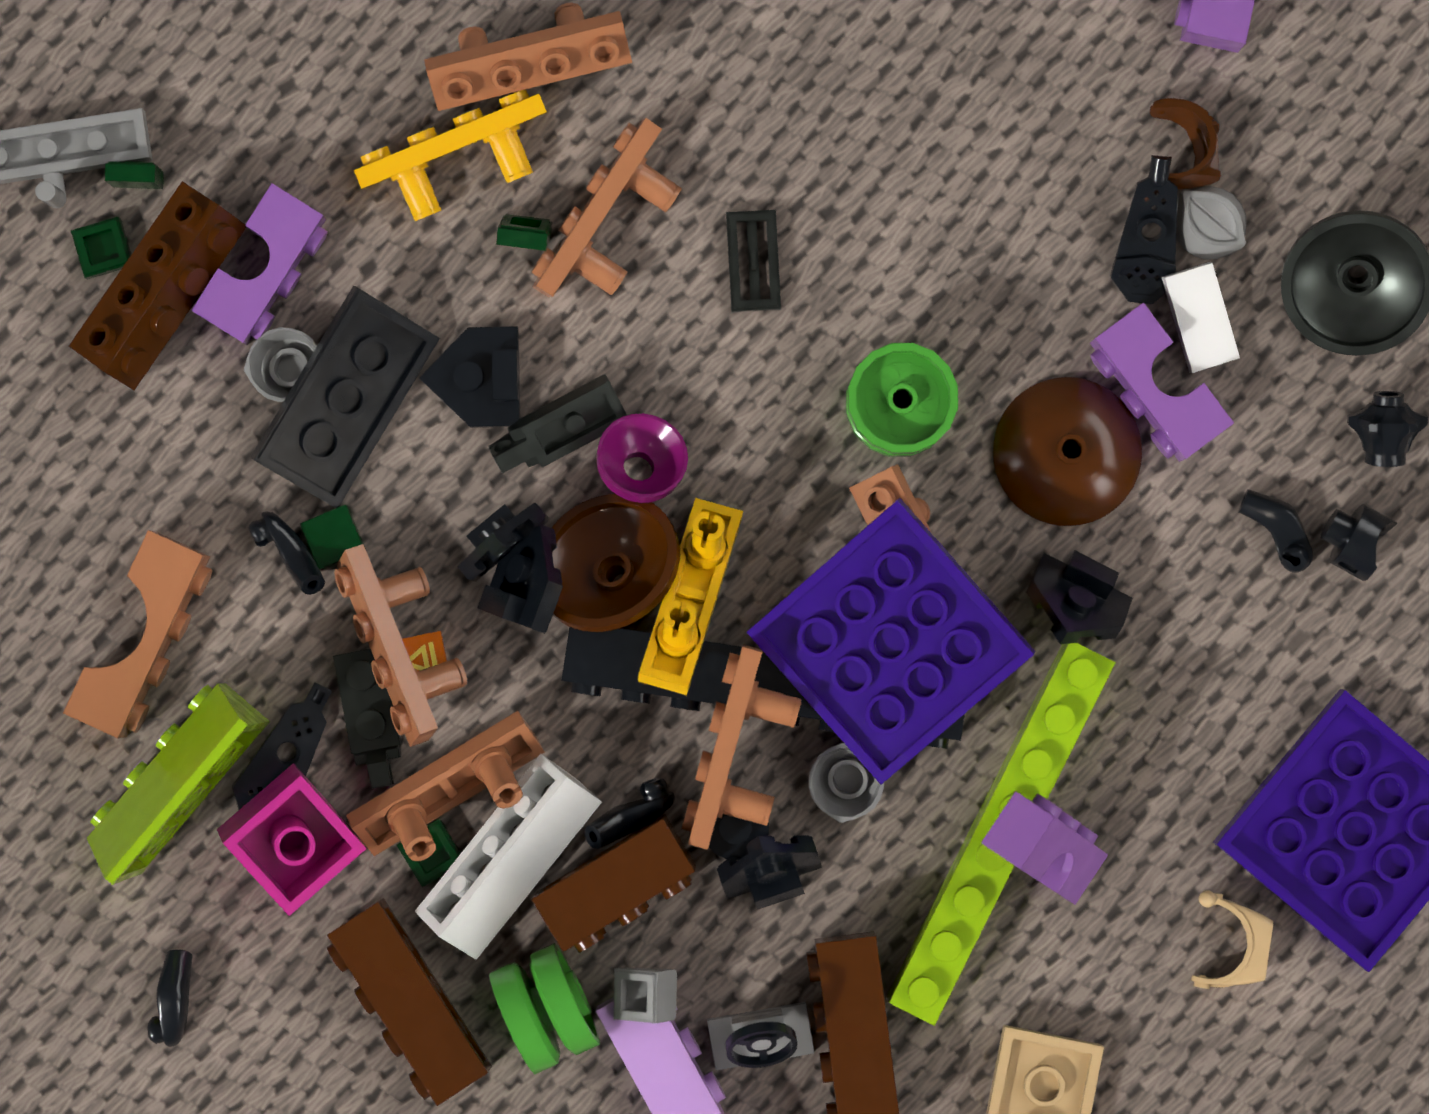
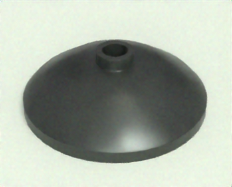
[1281,210,1429,356]

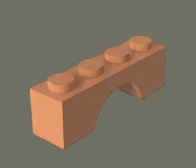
[63,530,212,739]

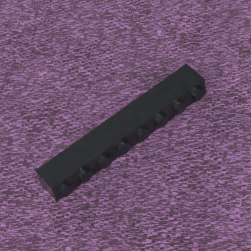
[561,627,965,749]

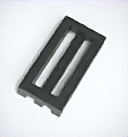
[726,210,781,313]

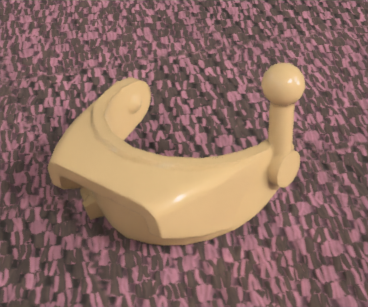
[1191,890,1273,989]

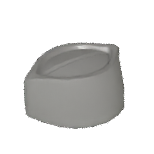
[1176,186,1247,260]
[244,327,317,402]
[809,743,884,823]

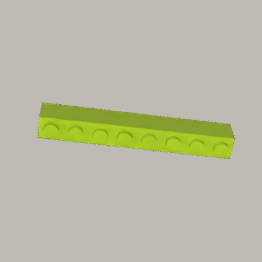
[886,643,1116,1026]

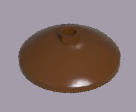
[993,377,1142,526]
[551,494,680,632]

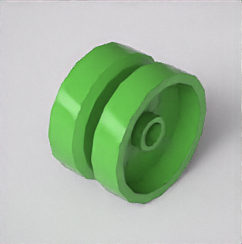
[846,343,958,457]
[489,943,600,1074]

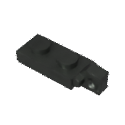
[489,374,627,473]
[333,649,402,789]

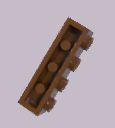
[69,181,247,390]
[327,898,492,1106]
[806,931,899,1114]

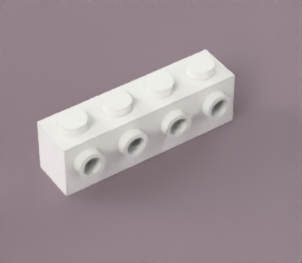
[415,754,602,960]

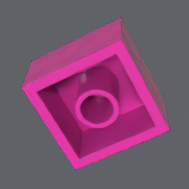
[217,763,366,916]

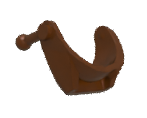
[1145,98,1221,201]

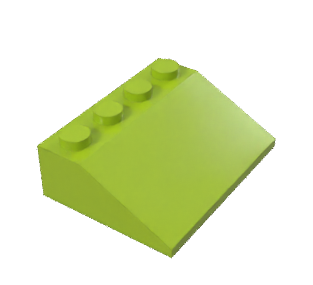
[87,683,270,885]

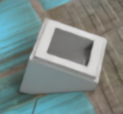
[613,968,677,1023]

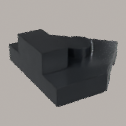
[419,326,520,428]
[457,503,549,581]
[477,524,563,634]
[1026,550,1133,644]
[717,835,822,910]

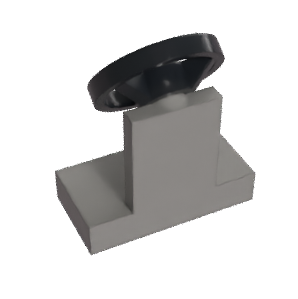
[707,1002,814,1070]

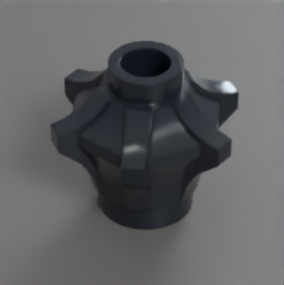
[1347,391,1428,467]

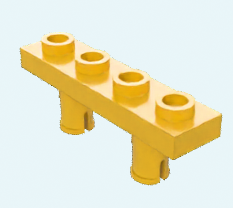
[354,89,547,221]
[638,498,743,695]

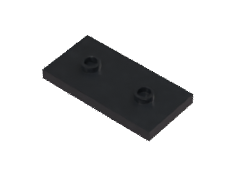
[250,286,440,508]

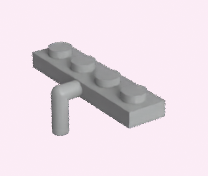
[0,108,153,209]

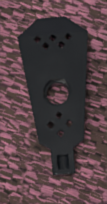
[1111,155,1178,304]
[232,682,332,811]

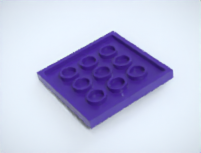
[747,498,1036,785]
[1213,689,1429,972]

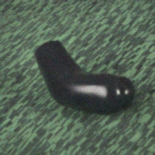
[1238,489,1313,573]
[248,511,325,595]
[585,778,675,849]
[147,950,192,1047]

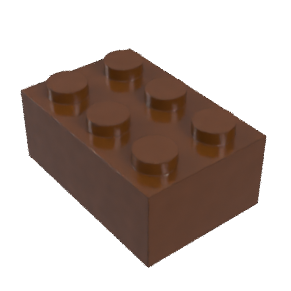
[531,814,696,953]

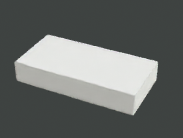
[1162,262,1240,373]

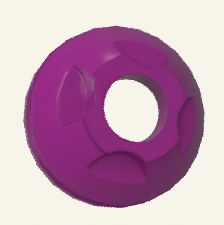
[596,413,688,503]

